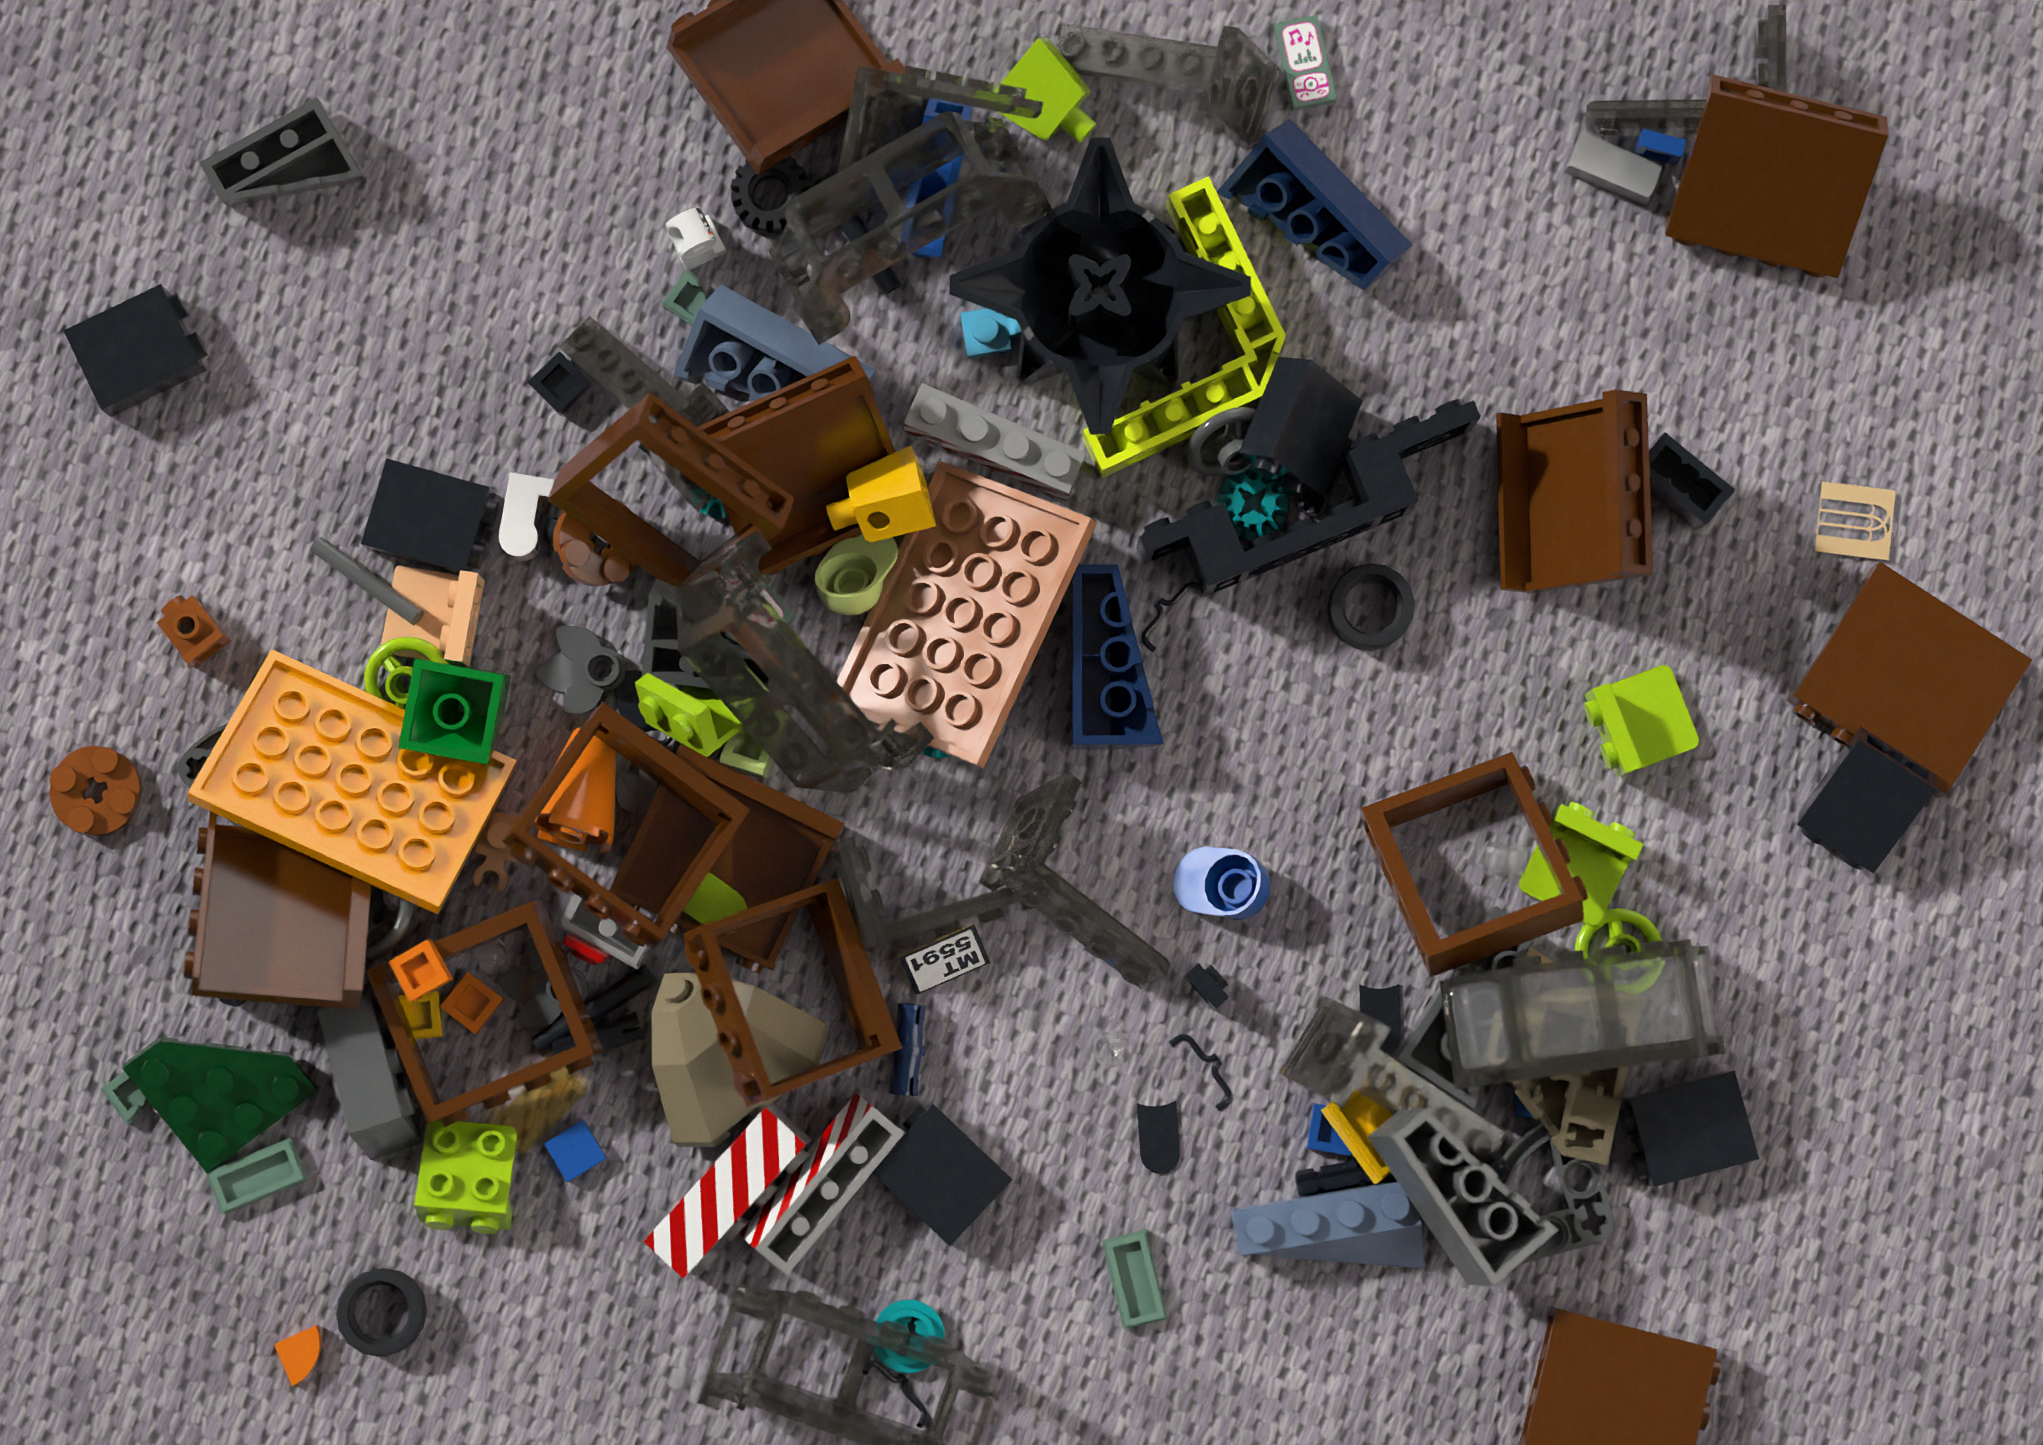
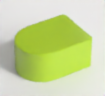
[683,872,747,934]

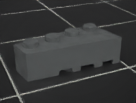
[1392,906,1531,1109]
[1368,1109,1558,1287]

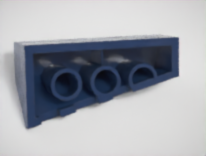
[1216,119,1413,290]
[1072,564,1164,749]

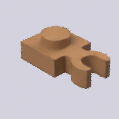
[473,811,520,892]

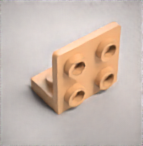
[381,566,485,667]

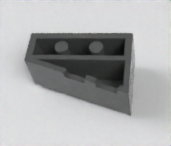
[200,97,366,207]
[642,578,786,697]
[317,994,422,1160]

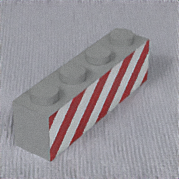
[904,383,1086,502]
[740,1093,904,1276]
[643,1103,812,1279]

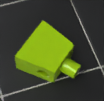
[984,36,1097,144]

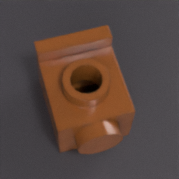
[156,595,231,668]

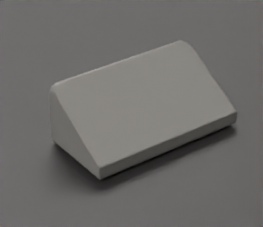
[1564,131,1663,206]
[558,894,650,969]

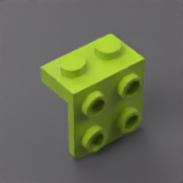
[1584,665,1699,778]
[635,673,768,757]
[1518,802,1644,926]
[414,1120,517,1234]

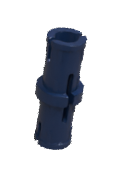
[889,1003,926,1096]

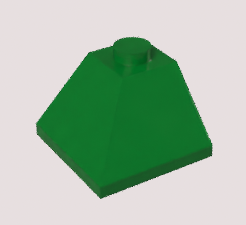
[398,659,511,765]

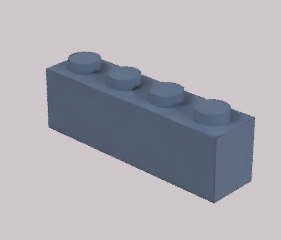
[673,284,876,401]
[1230,1180,1425,1269]

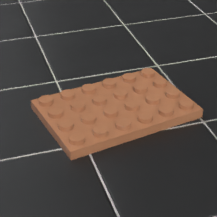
[827,461,1097,769]

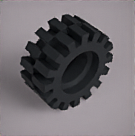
[731,156,812,236]

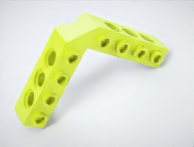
[1082,176,1286,479]

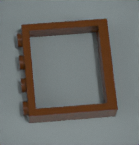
[547,393,795,596]
[502,702,750,948]
[1361,752,1588,978]
[682,878,902,1107]
[366,900,604,1127]

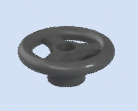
[1186,407,1256,475]
[365,884,415,959]

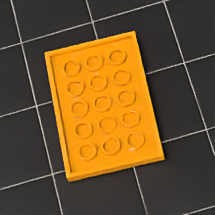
[187,649,517,914]

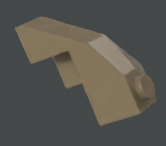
[652,972,829,1147]
[1488,987,1643,1165]

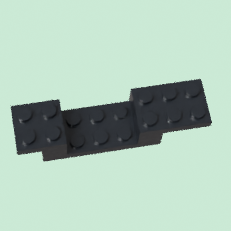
[1136,399,1481,597]

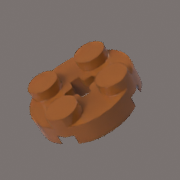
[553,498,638,587]
[49,746,143,836]

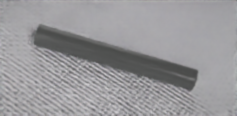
[310,537,424,626]

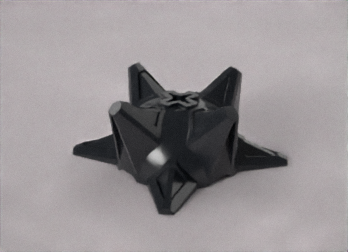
[949,137,1251,435]

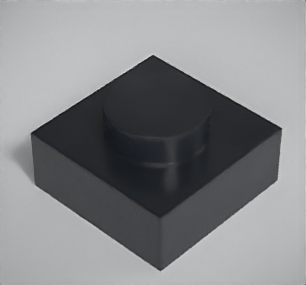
[528,351,592,416]
[1183,963,1229,1010]

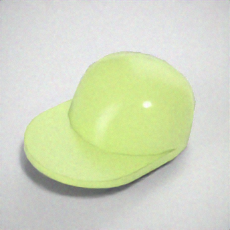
[815,534,898,615]

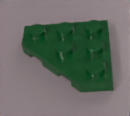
[122,1037,317,1173]

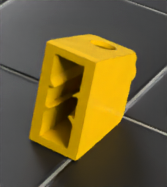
[826,445,936,542]

